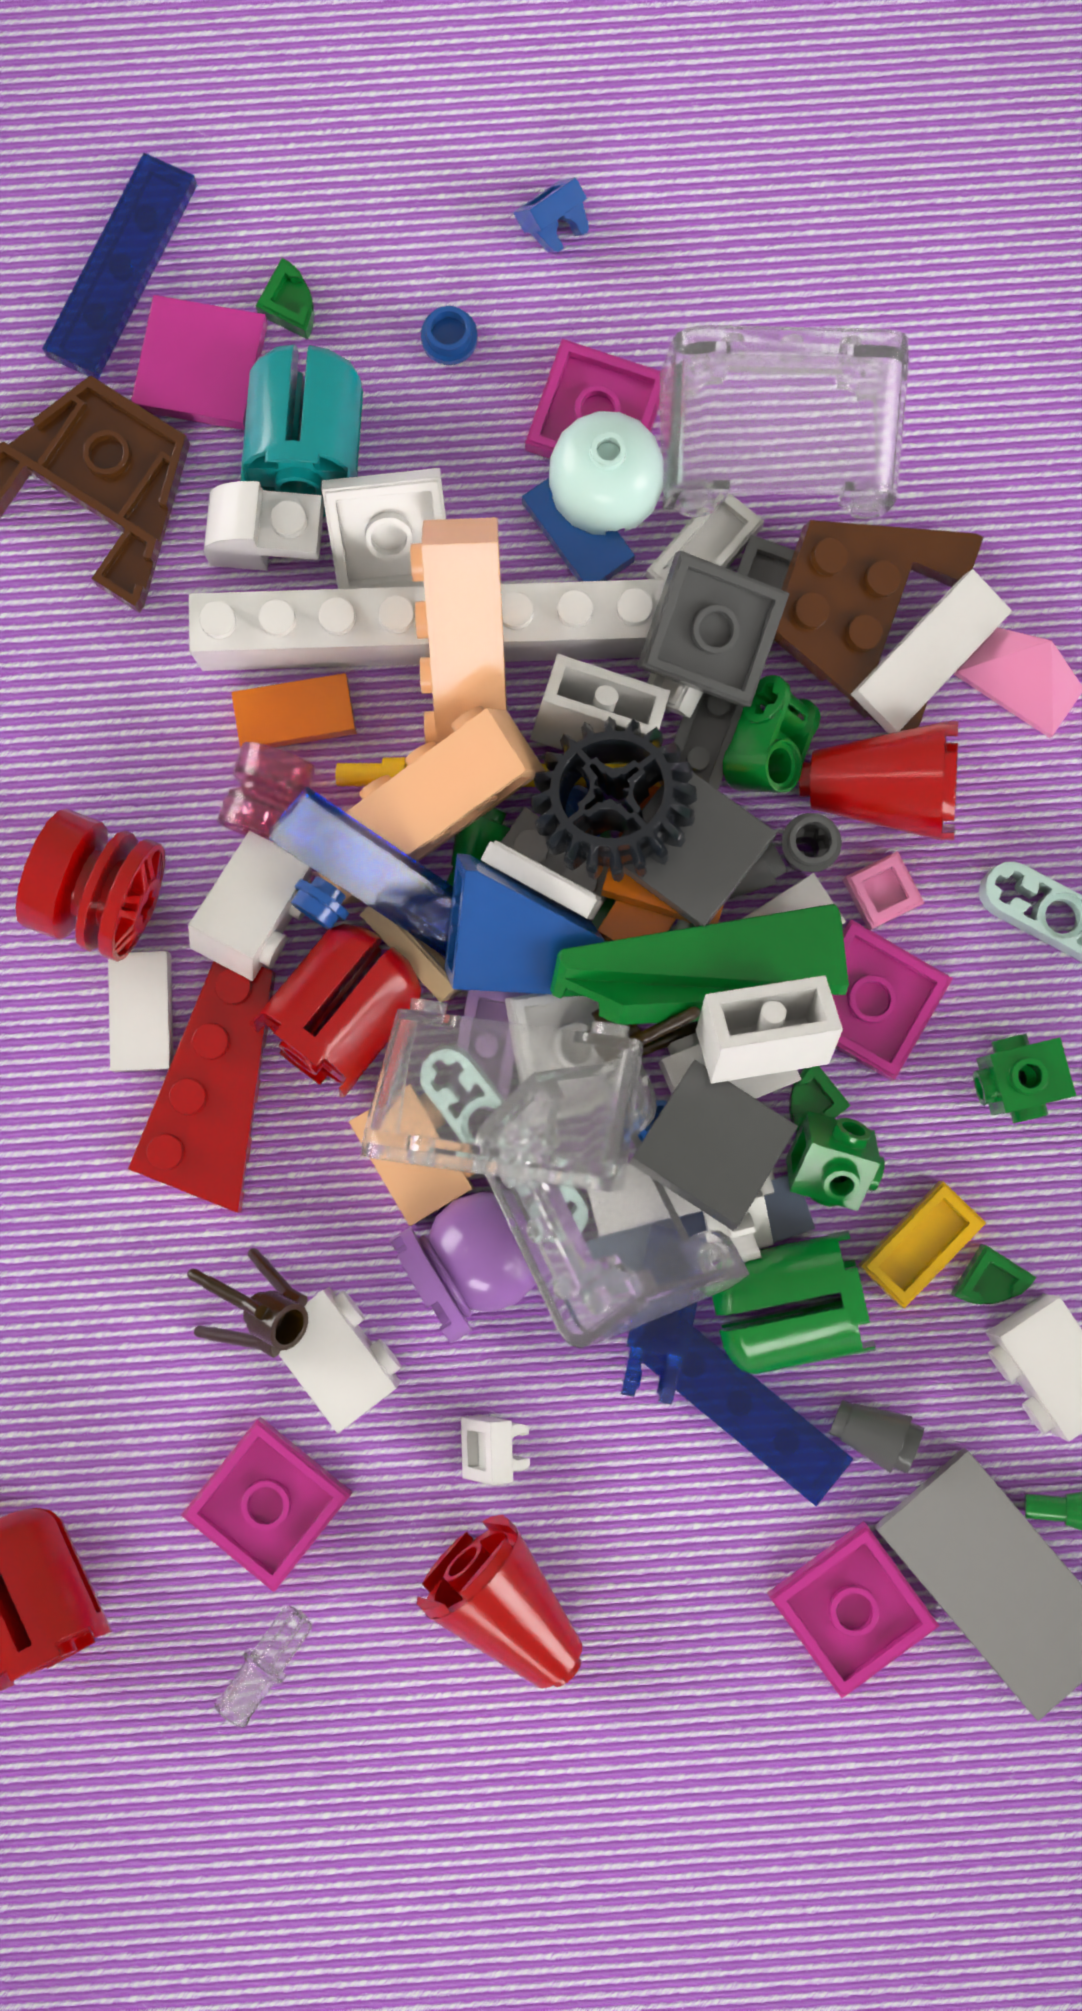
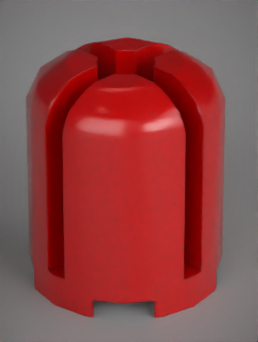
[250,923,422,1098]
[0,1508,112,1691]

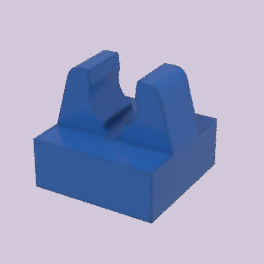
[513,177,589,253]

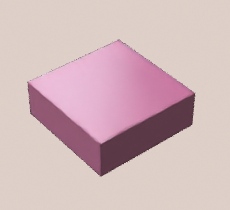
[843,851,924,930]

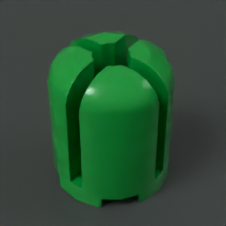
[712,1230,876,1374]

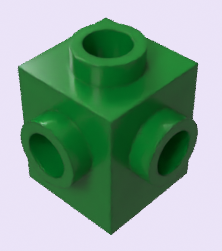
[973,1033,1076,1123]
[786,1111,885,1211]

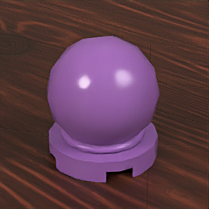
[389,1192,545,1344]

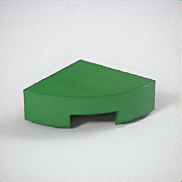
[255,258,314,340]
[789,1066,851,1134]
[950,1244,1037,1304]

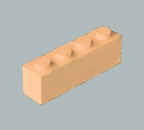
[410,517,507,744]
[301,706,545,905]

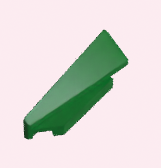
[550,904,849,1025]

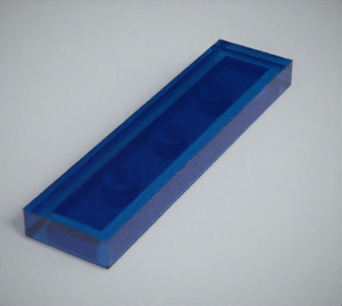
[42,152,198,380]
[269,786,453,957]
[628,1303,854,1506]

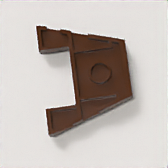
[0,375,190,613]
[774,520,984,731]

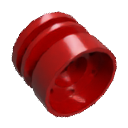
[15,809,165,962]

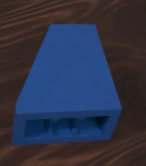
[444,854,607,995]

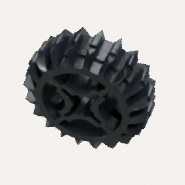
[531,716,697,882]

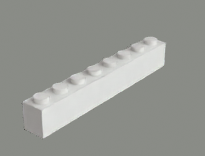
[189,579,663,671]

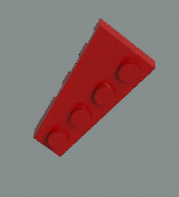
[128,961,276,1213]

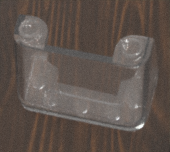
[659,325,909,519]
[360,998,644,1192]
[476,1059,750,1348]

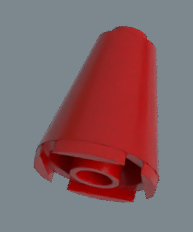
[799,721,959,841]
[416,1514,583,1689]

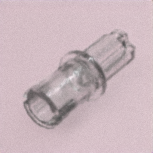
[214,1605,312,1728]

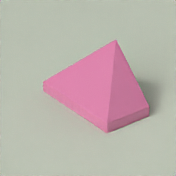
[954,627,1082,738]

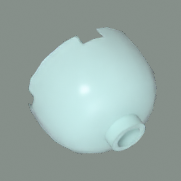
[549,411,664,535]

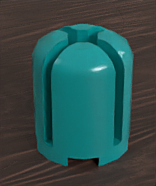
[240,344,363,517]

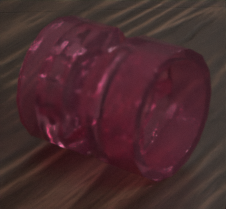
[217,742,316,847]

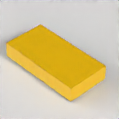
[858,1181,986,1309]

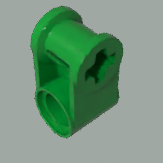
[723,675,821,793]

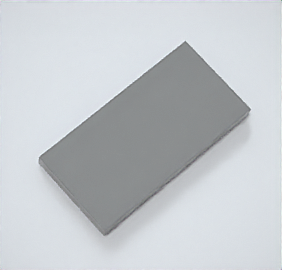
[874,1448,1082,1721]

